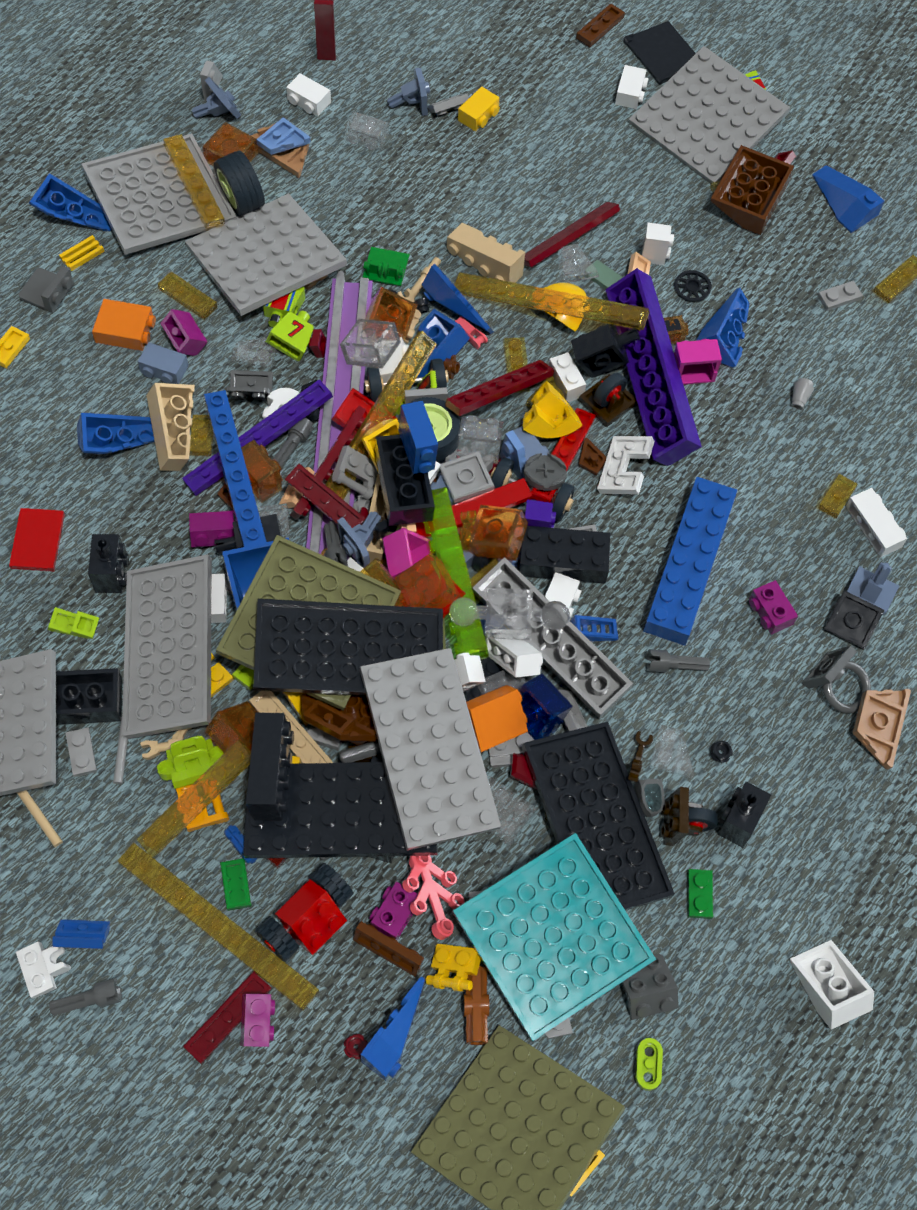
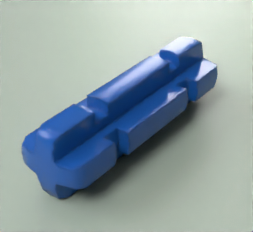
[224,825,258,864]

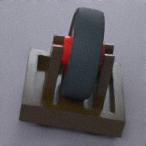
[579,372,637,427]
[661,787,718,846]

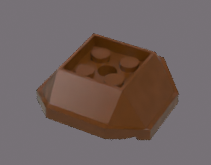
[300,693,377,746]

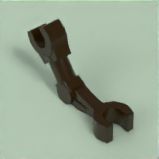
[628,731,653,782]

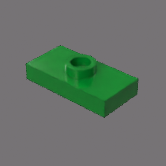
[220,858,252,911]

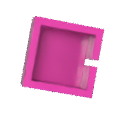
[674,339,722,385]
[383,528,435,587]

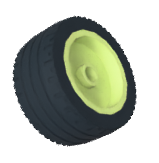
[214,150,265,216]
[398,397,461,463]

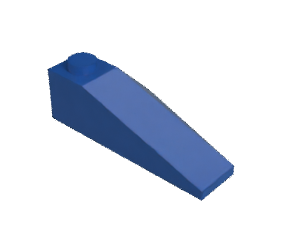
[812,165,884,233]
[29,173,112,231]
[422,264,494,334]
[696,288,749,367]
[402,309,470,389]
[77,413,155,454]
[361,977,425,1081]

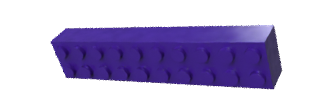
[605,268,702,466]

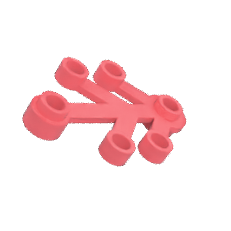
[402,855,465,940]

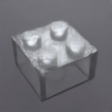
[340,319,401,368]
[456,415,504,464]

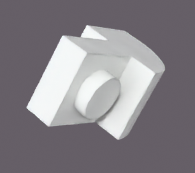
[262,388,299,419]

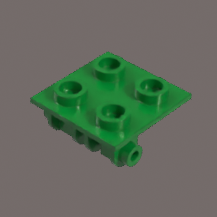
[362,247,410,286]

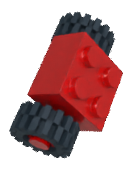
[255,863,354,962]

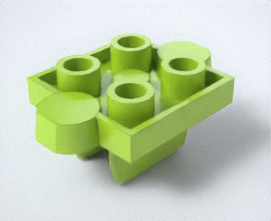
[157,735,228,789]

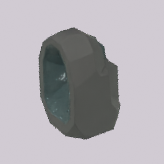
[634,779,665,817]

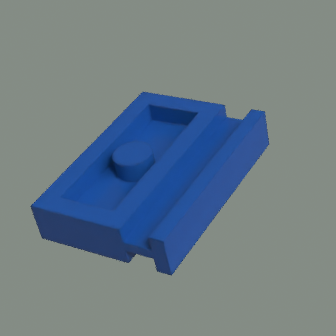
[52,920,110,949]

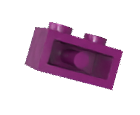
[160,309,208,356]
[189,511,234,547]
[749,580,798,635]
[369,881,418,940]
[240,994,275,1047]

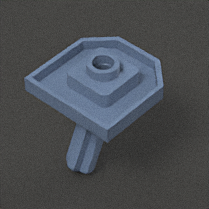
[387,68,430,116]
[192,77,241,119]
[337,511,381,568]
[847,562,899,615]

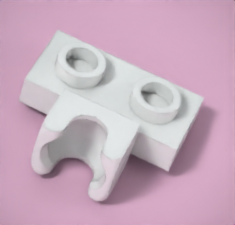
[16,942,71,999]

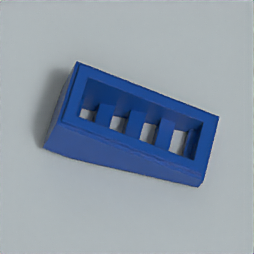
[570,615,618,641]

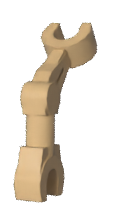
[396,288,421,344]
[140,728,192,760]

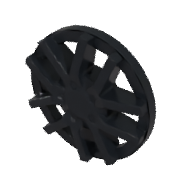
[674,270,712,302]

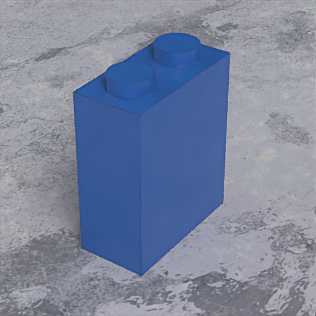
[398,401,438,474]

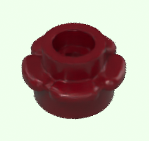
[344,1034,368,1059]

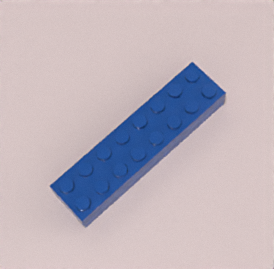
[643,477,737,646]

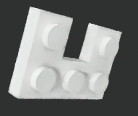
[597,436,655,495]

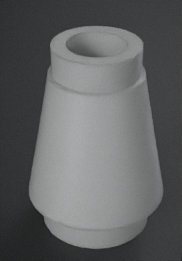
[791,378,814,410]

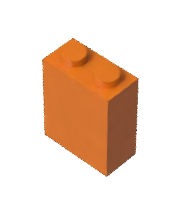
[92,299,156,351]
[466,685,528,752]

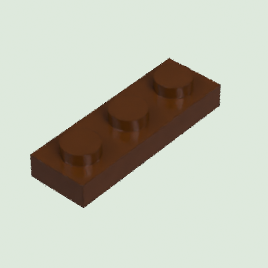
[576,4,625,47]
[353,921,424,977]

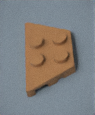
[241,123,309,178]
[853,689,911,770]

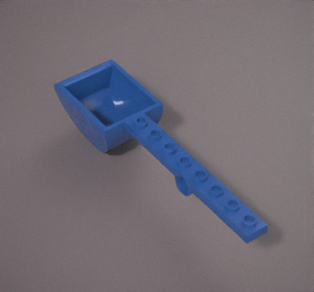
[204,390,289,610]

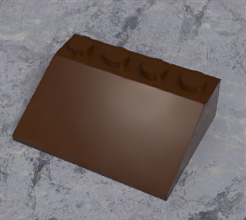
[710,145,794,235]

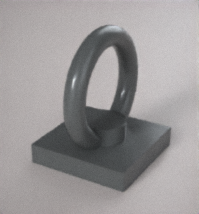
[802,645,871,714]

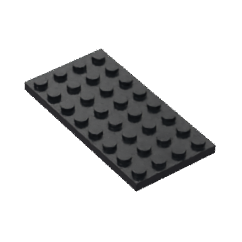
[253,598,443,696]
[522,722,675,911]
[243,762,438,858]

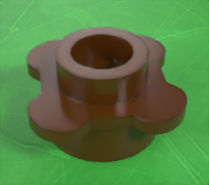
[444,355,460,380]

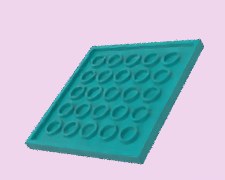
[452,833,656,1041]

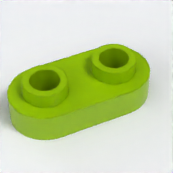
[635,1038,663,1091]

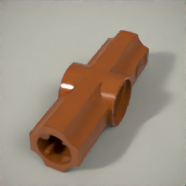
[464,966,489,1045]

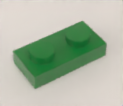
[688,869,713,919]

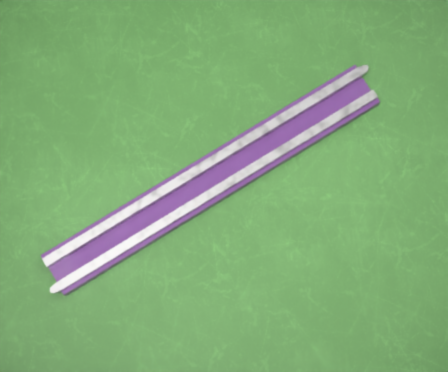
[306,271,373,560]

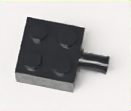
[571,324,640,378]
[214,514,283,553]
[88,534,129,593]
[717,782,771,848]

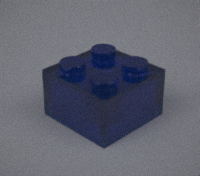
[519,673,573,740]

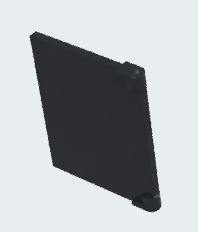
[623,21,696,85]

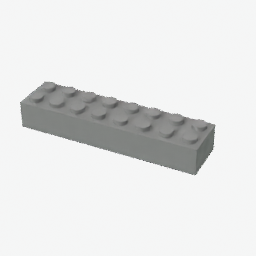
[472,557,633,719]

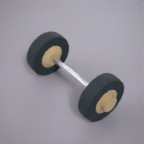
[364,358,449,404]
[490,457,575,521]

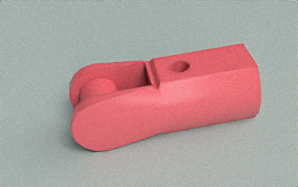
[455,316,488,349]

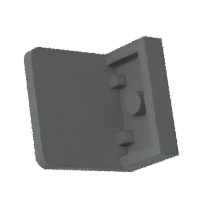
[19,266,74,313]
[226,370,273,401]
[622,954,679,1020]

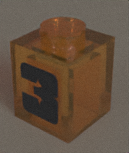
[664,315,689,344]

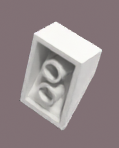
[790,940,874,1030]

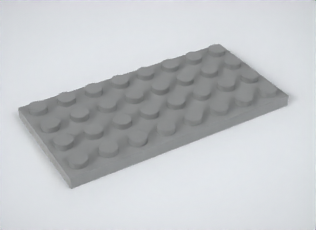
[122,554,212,739]
[360,648,501,851]

